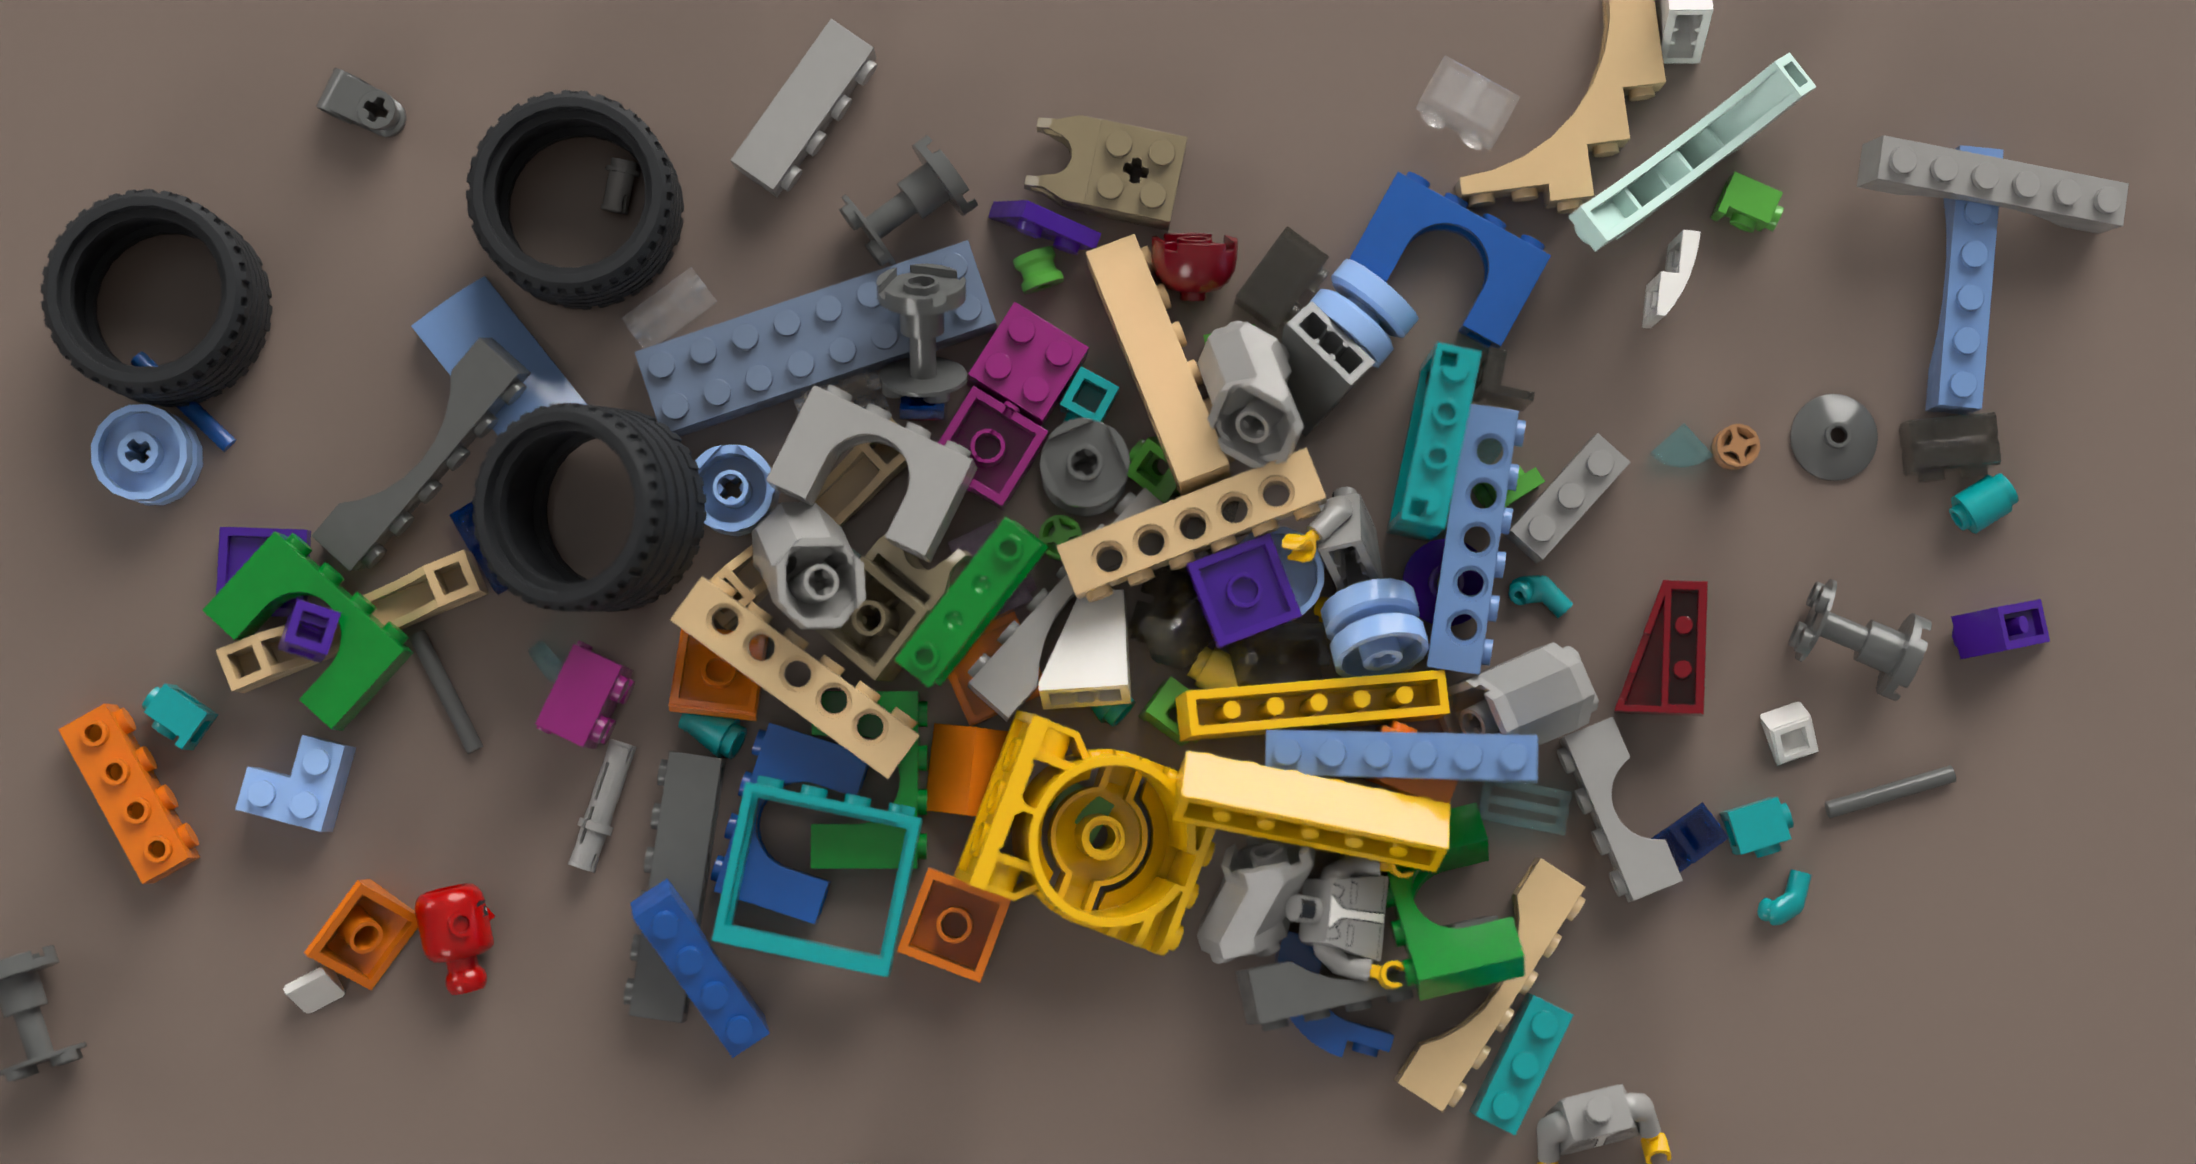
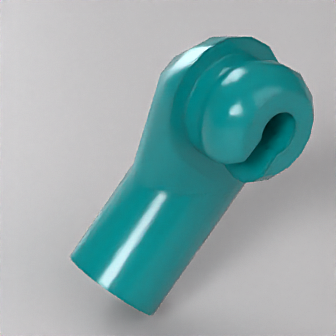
[1508,575,1573,619]
[1757,869,1812,925]

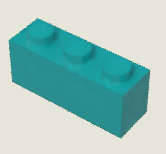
[1469,992,1574,1135]

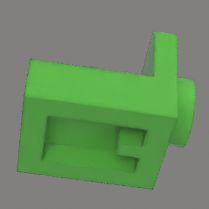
[1472,466,1545,508]

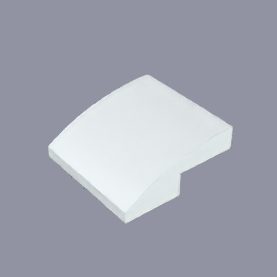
[1642,229,1701,329]

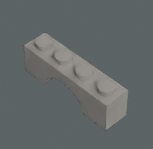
[1557,717,1683,903]

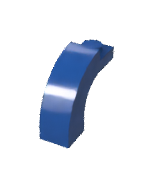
[1275,931,1394,1057]

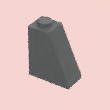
[1281,301,1375,437]

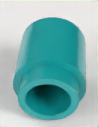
[1949,473,2019,534]

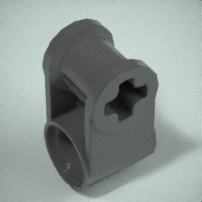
[316,68,407,137]

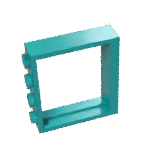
[1386,342,1482,542]
[712,775,923,977]

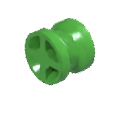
[1012,246,1065,294]
[1039,515,1082,561]

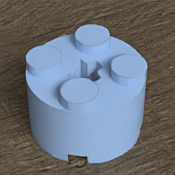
[695,444,780,536]

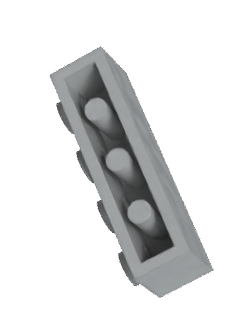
[731,18,877,197]

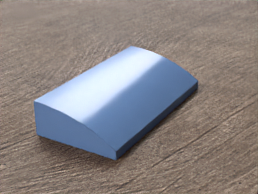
[411,276,587,435]

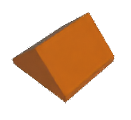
[927,723,1008,816]
[304,879,418,991]

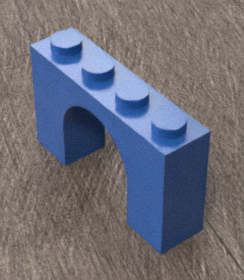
[1350,172,1551,352]
[710,723,869,924]

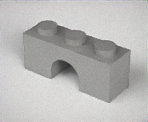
[1504,433,1631,563]

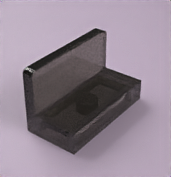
[1472,347,1535,412]

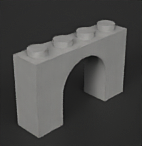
[766,385,977,563]

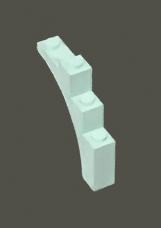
[1568,52,1816,252]

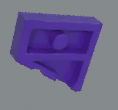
[988,200,1102,255]

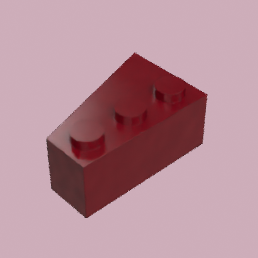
[1614,580,1708,716]

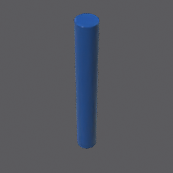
[131,351,236,452]

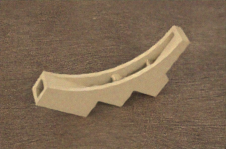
[1455,0,1666,213]

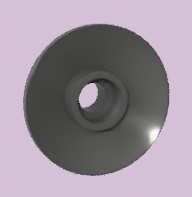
[1790,394,1878,481]

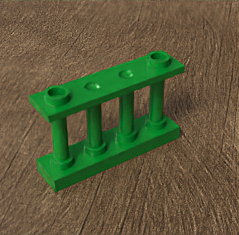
[894,517,1050,688]

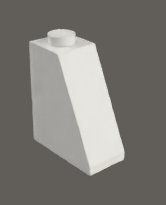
[1655,0,1713,64]
[1039,589,1131,710]

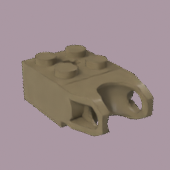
[1024,115,1188,231]
[814,534,972,682]

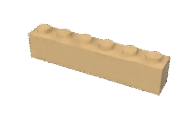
[1086,234,1235,497]

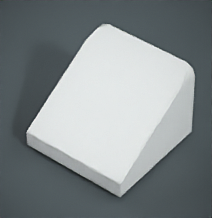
[1760,702,1819,765]
[283,966,345,1014]

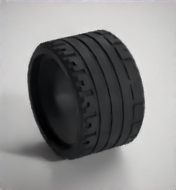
[466,90,684,310]
[40,189,273,407]
[472,403,707,612]

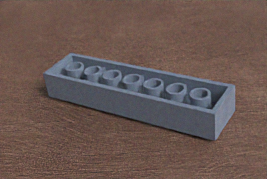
[635,240,997,437]

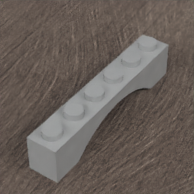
[1857,135,2129,234]
[967,488,1184,722]

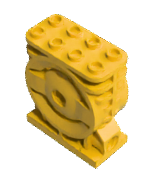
[953,710,1216,956]

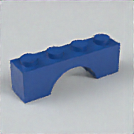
[630,878,770,1058]

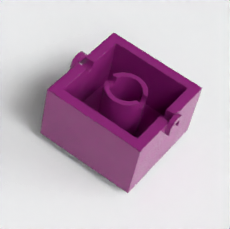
[967,302,1089,428]
[938,386,1049,511]
[535,640,635,749]

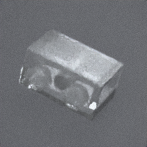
[1415,55,1521,151]

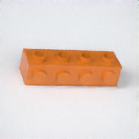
[58,703,200,884]

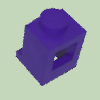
[278,599,341,663]

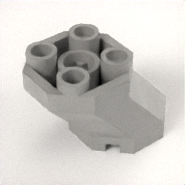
[1197,321,1304,469]
[752,502,866,629]
[1438,642,1599,745]
[1197,835,1317,964]

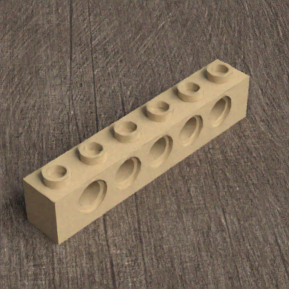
[1057,448,1326,603]
[670,575,920,779]

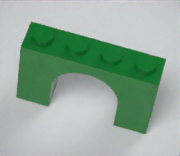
[202,531,414,731]
[811,691,928,869]
[1382,802,1525,1001]

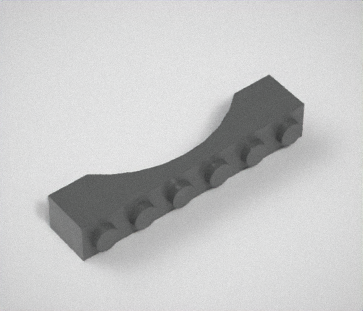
[312,338,531,571]
[1236,915,1498,1031]

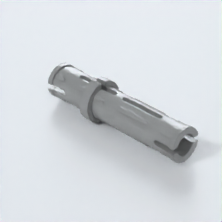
[568,739,637,873]

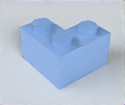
[235,735,356,832]

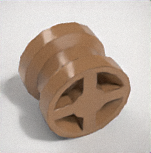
[1711,424,1760,471]

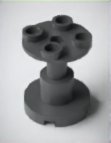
[839,135,978,266]
[877,264,967,404]
[1040,418,1130,517]
[1788,579,1932,701]
[0,945,87,1082]

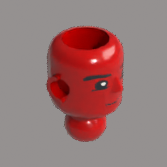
[415,883,495,995]

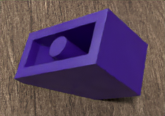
[1951,599,2050,660]

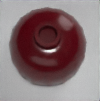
[1151,233,1238,301]

